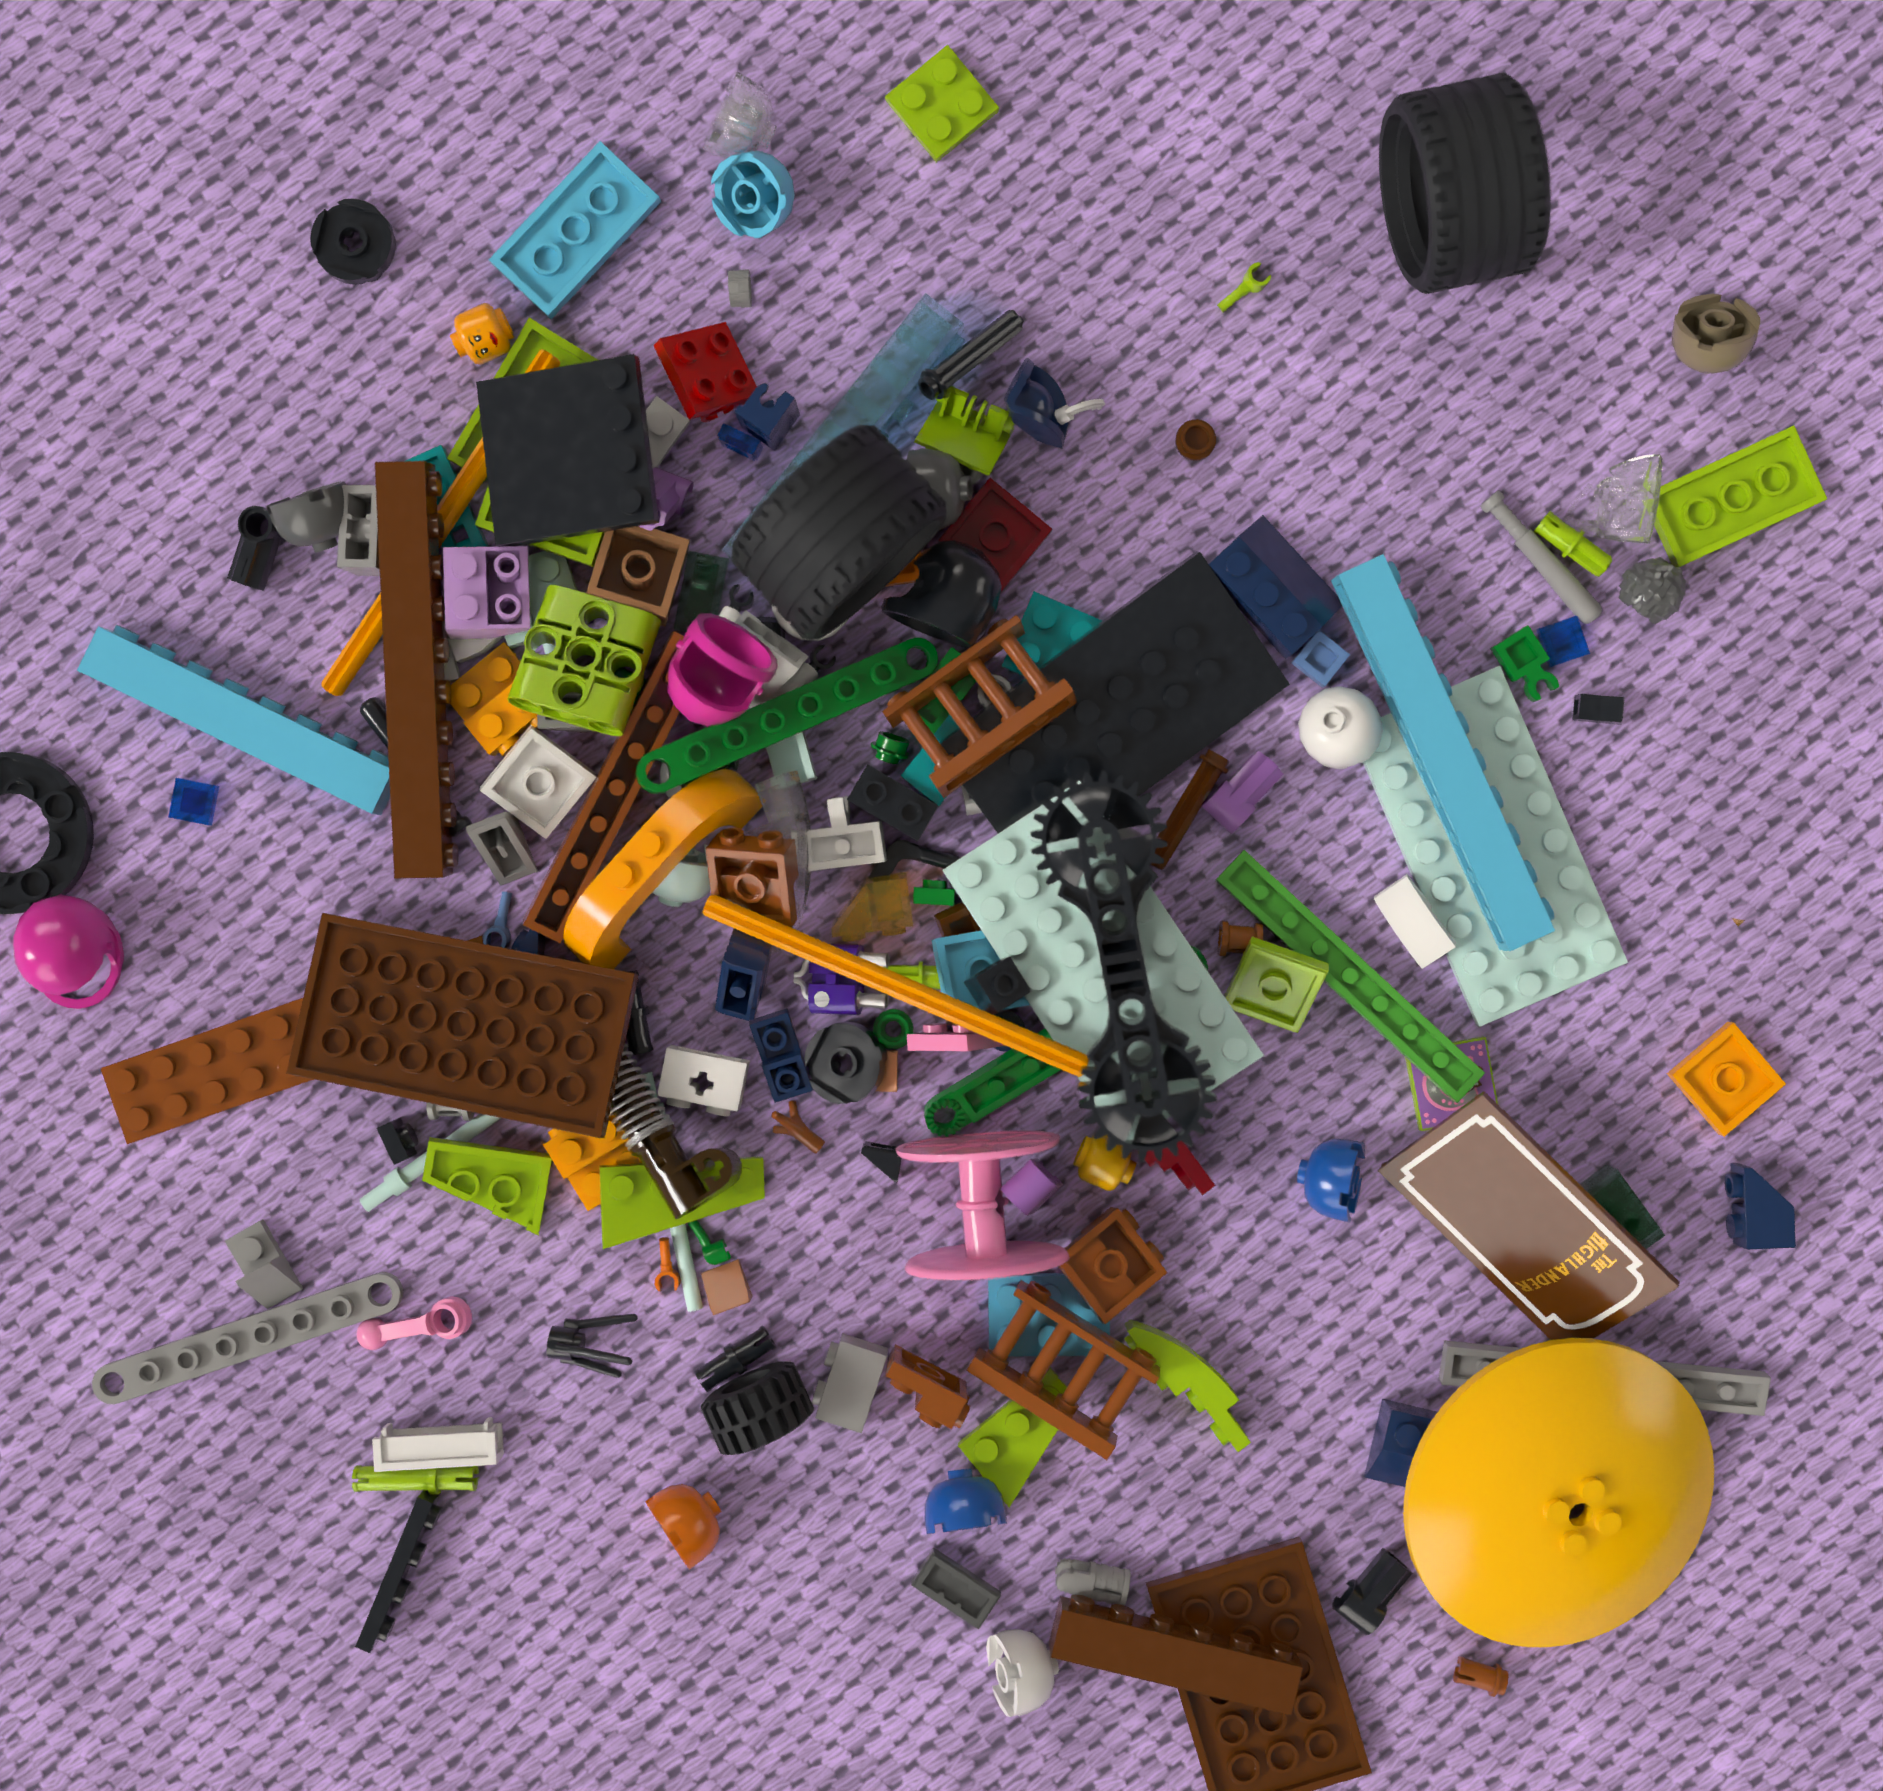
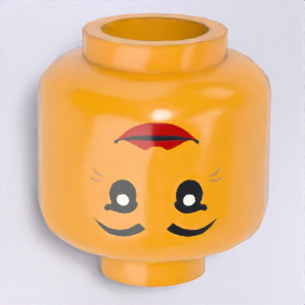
[450,303,515,365]

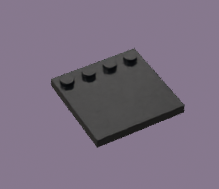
[476,354,659,547]

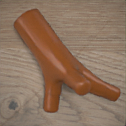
[771,1100,825,1154]

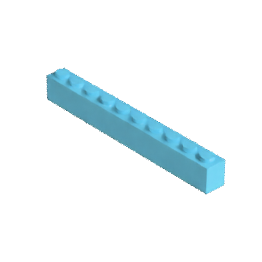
[1331,554,1555,951]

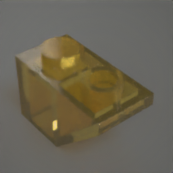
[831,872,913,942]

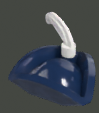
[1004,358,1105,449]

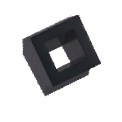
[1572,694,1625,725]

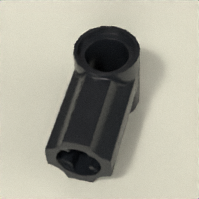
[227,506,286,591]
[1332,1548,1413,1635]

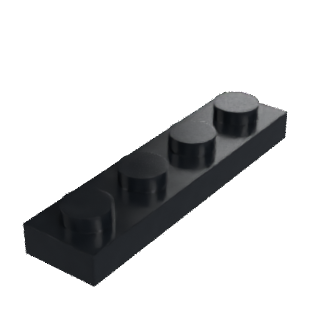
[355,1490,442,1653]

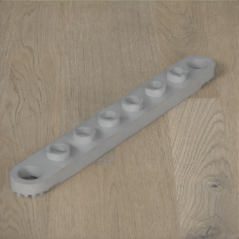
[92,1272,403,1404]

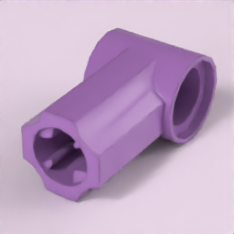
[639,467,694,531]
[1201,751,1283,834]

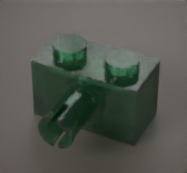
[1580,1165,1665,1249]

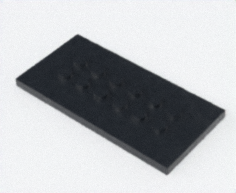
[940,551,1290,834]

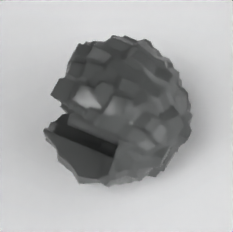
[1618,557,1686,625]

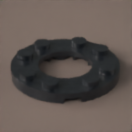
[0,752,94,914]

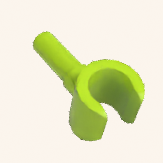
[1217,262,1271,312]

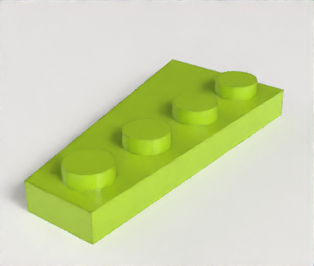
[447,318,598,481]
[599,1157,765,1249]

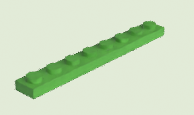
[1215,850,1485,1103]

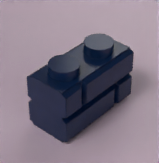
[715,929,773,1021]

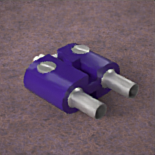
[793,943,890,1015]

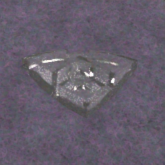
[1563,454,1663,544]

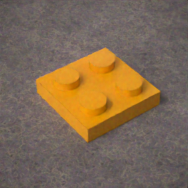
[1666,1021,1786,1137]

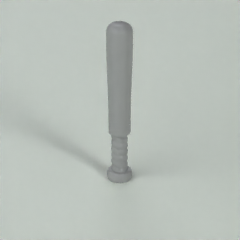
[1480,490,1602,624]

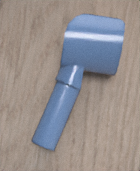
[483,891,512,948]

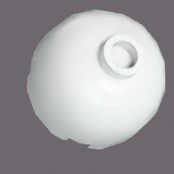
[1298,686,1383,770]
[986,1629,1059,1717]

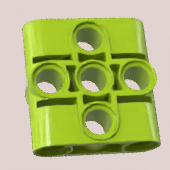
[507,585,661,737]

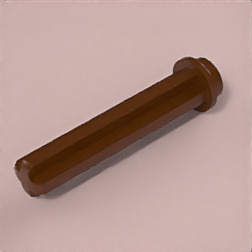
[1150,749,1229,870]

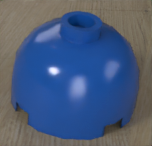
[1297,1138,1365,1223]
[925,1468,1007,1534]

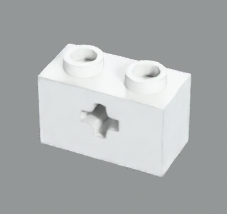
[657,1045,750,1116]

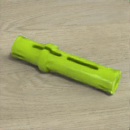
[352,1465,479,1494]

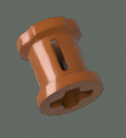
[1217,920,1263,956]

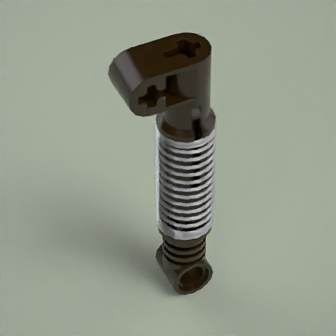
[610,1044,742,1219]

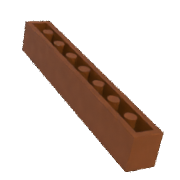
[523,631,684,943]

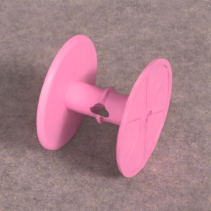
[896,1131,1069,1280]

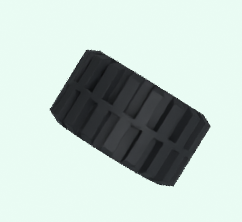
[700,1362,814,1455]

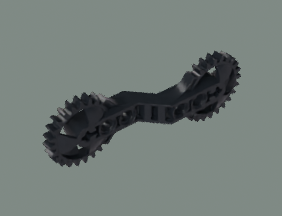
[1030,770,1217,1162]

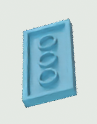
[489,141,661,319]

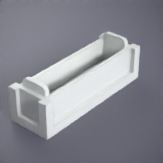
[372,1417,504,1472]

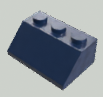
[1209,515,1342,659]
[1364,1399,1437,1487]

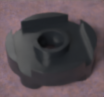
[310,199,396,285]
[804,1022,887,1104]

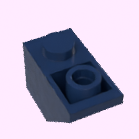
[1724,1163,1796,1250]

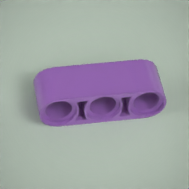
[1001,1158,1063,1216]

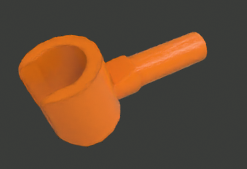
[654,1237,681,1292]

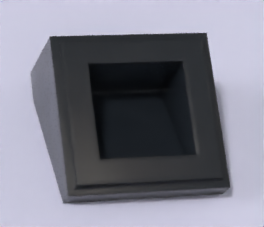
[861,1141,902,1183]

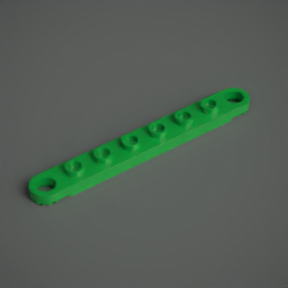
[636,638,938,794]
[924,946,1208,1137]

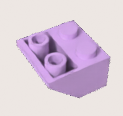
[443,546,531,639]

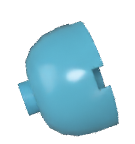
[711,151,795,238]

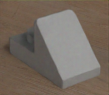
[225,1219,303,1309]

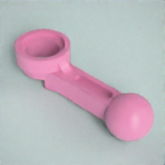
[357,1296,472,1350]

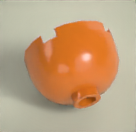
[645,1484,722,1570]

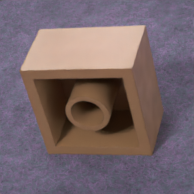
[586,526,690,627]

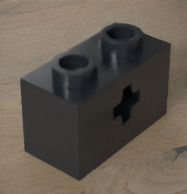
[847,764,938,842]

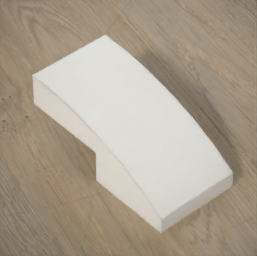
[1374,874,1456,969]

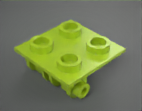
[914,385,1015,476]

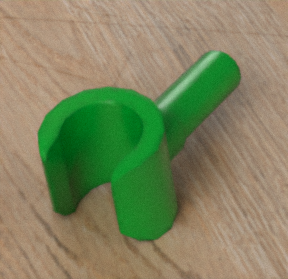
[687,1220,731,1265]

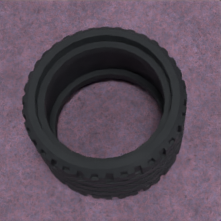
[1379,73,1551,294]
[732,425,947,640]

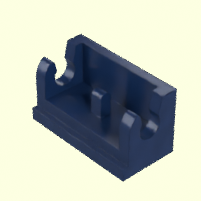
[734,383,800,451]

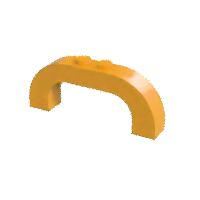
[563,769,767,969]

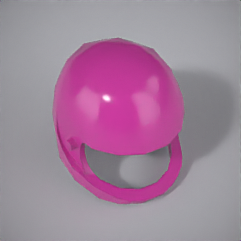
[668,613,778,726]
[13,894,124,1009]

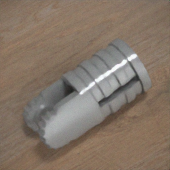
[1055,1558,1131,1606]

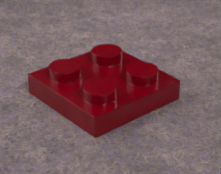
[938,477,1053,593]

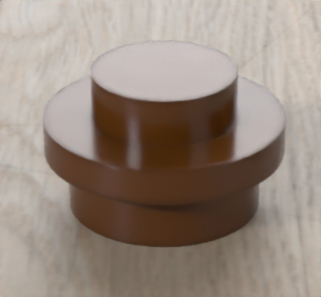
[1175,419,1216,461]

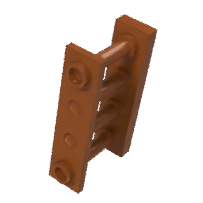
[882,615,1077,798]
[966,1280,1160,1460]

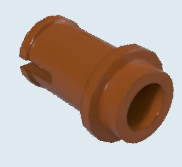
[1453,1656,1509,1697]

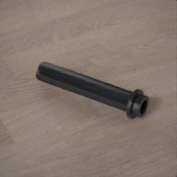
[918,310,1024,400]

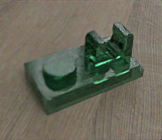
[674,551,729,633]

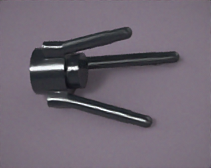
[546,1314,638,1378]

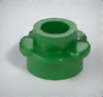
[871,731,910,764]

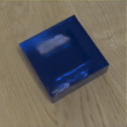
[717,423,763,461]
[1536,616,1590,668]
[168,778,219,825]

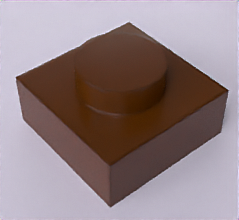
[934,902,982,937]

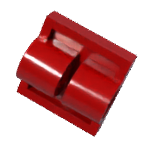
[654,322,757,422]

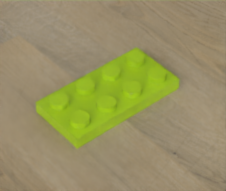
[1641,425,1827,567]

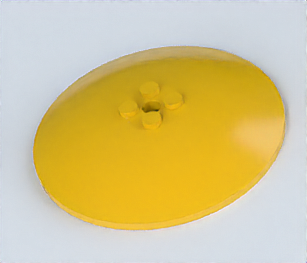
[1403,1338,1714,1647]

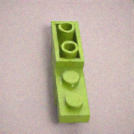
[1124,1319,1251,1452]

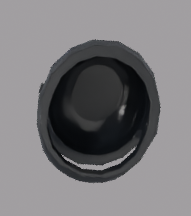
[881,540,1002,648]

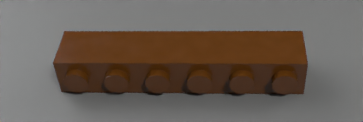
[1049,1594,1303,1715]

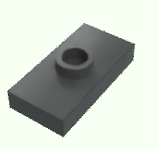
[911,1547,1001,1629]

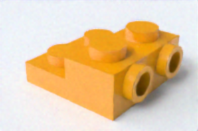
[450,642,538,757]
[543,1115,642,1211]

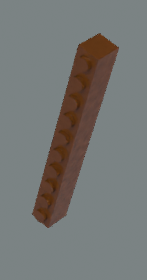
[375,461,459,879]

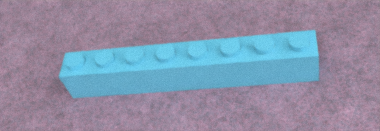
[77,625,390,815]

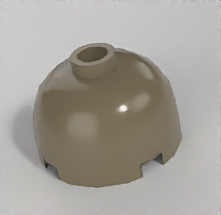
[1672,294,1760,374]

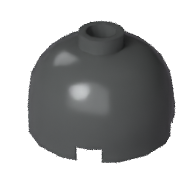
[906,448,973,530]
[266,481,346,553]

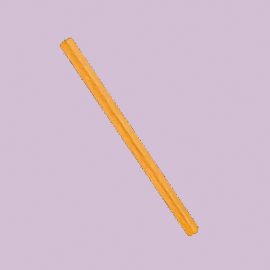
[321,349,560,696]
[703,895,1090,1077]

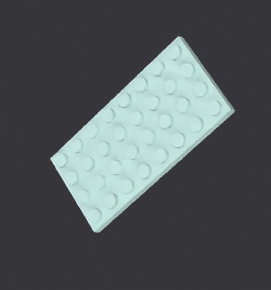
[1363,666,1628,1027]
[943,781,1264,1140]

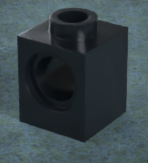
[964,956,1031,1014]

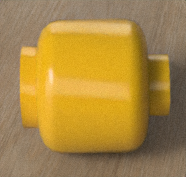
[1073,1134,1136,1191]

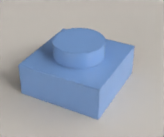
[1291,630,1350,688]

